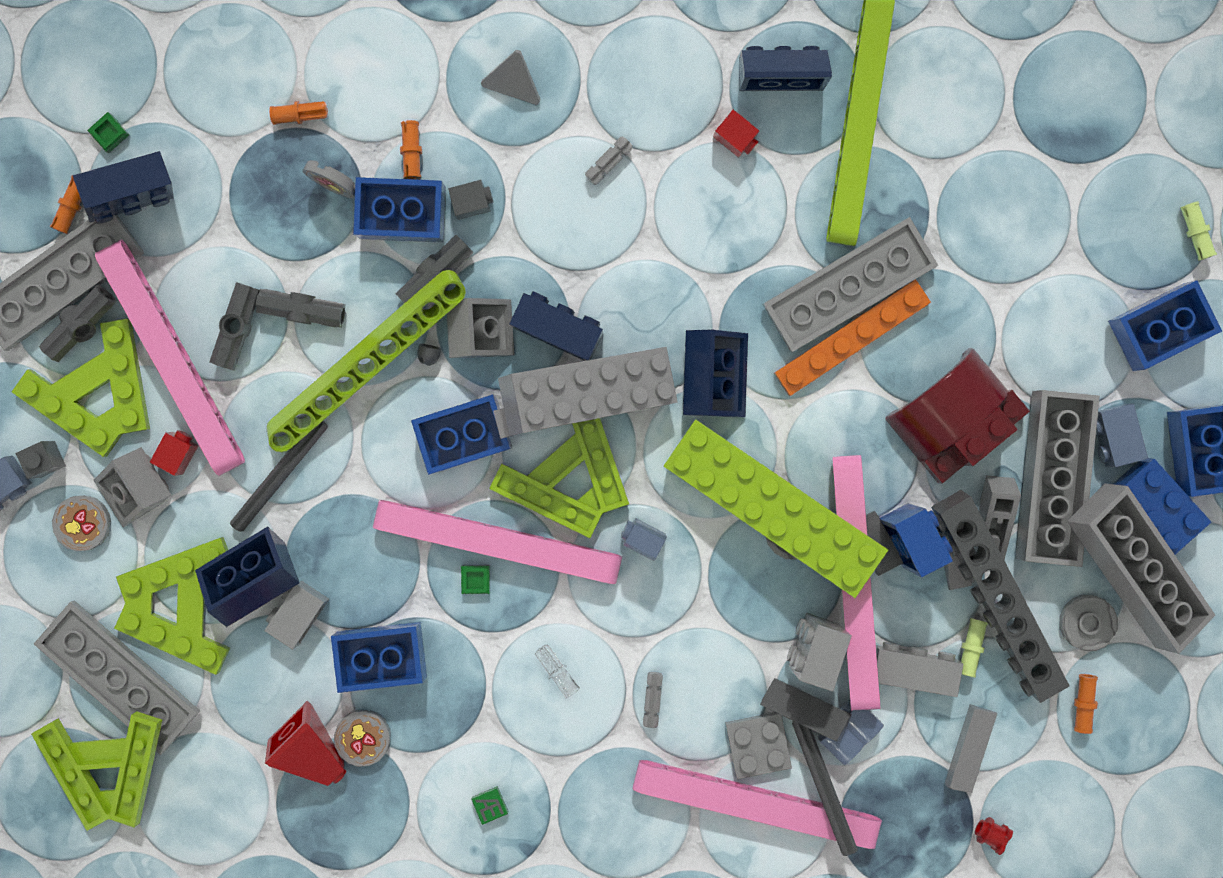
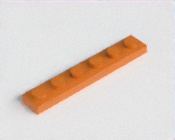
[774,279,931,396]

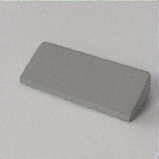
[944,704,997,793]

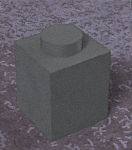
[448,180,494,220]
[15,441,66,479]

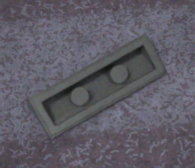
[760,678,852,742]

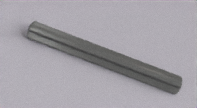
[230,421,328,532]
[792,721,858,856]

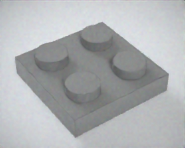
[725,712,792,779]

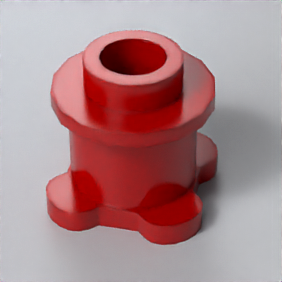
[975,817,1013,855]

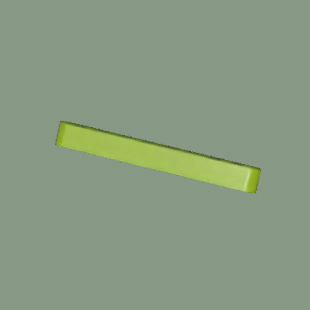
[826,0,895,246]
[266,270,466,452]

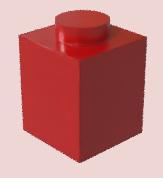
[713,109,759,158]
[150,430,199,476]

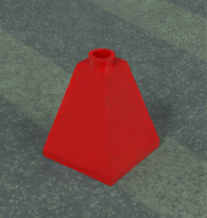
[265,701,346,786]

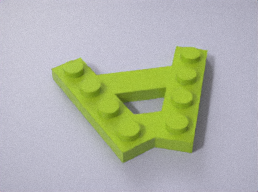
[12,319,150,457]
[489,418,629,538]
[114,537,230,675]
[31,711,162,831]

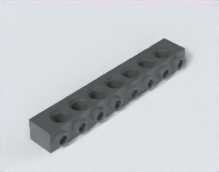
[931,490,1070,703]

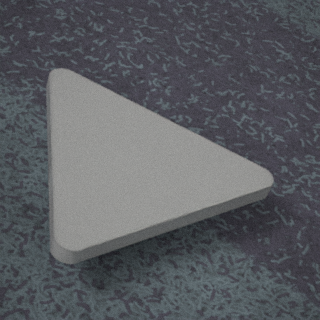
[481,50,541,105]

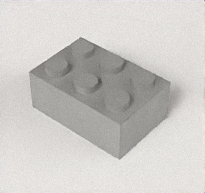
[787,613,852,692]

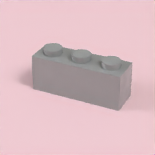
[876,642,963,697]

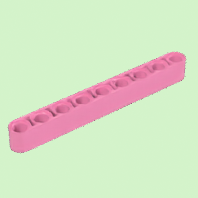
[95,240,245,476]
[833,455,880,710]
[373,500,623,584]
[632,760,882,849]

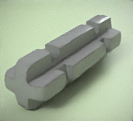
[585,137,633,185]
[643,672,663,728]

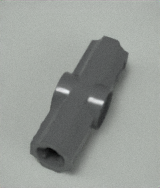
[395,235,474,303]
[209,282,260,370]
[39,285,117,362]
[256,289,346,328]

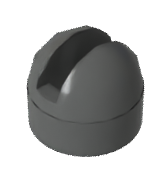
[417,344,441,366]

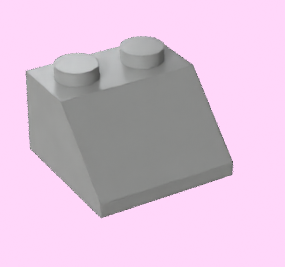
[447,298,514,358]
[94,447,171,527]

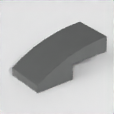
[866,511,903,576]

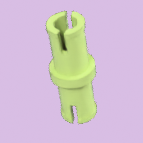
[1180,201,1217,261]
[961,618,988,678]

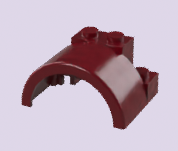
[885,348,1030,484]

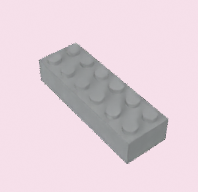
[498,347,678,436]
[1016,390,1100,567]
[1067,484,1215,654]

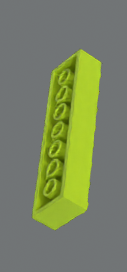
[664,419,888,598]

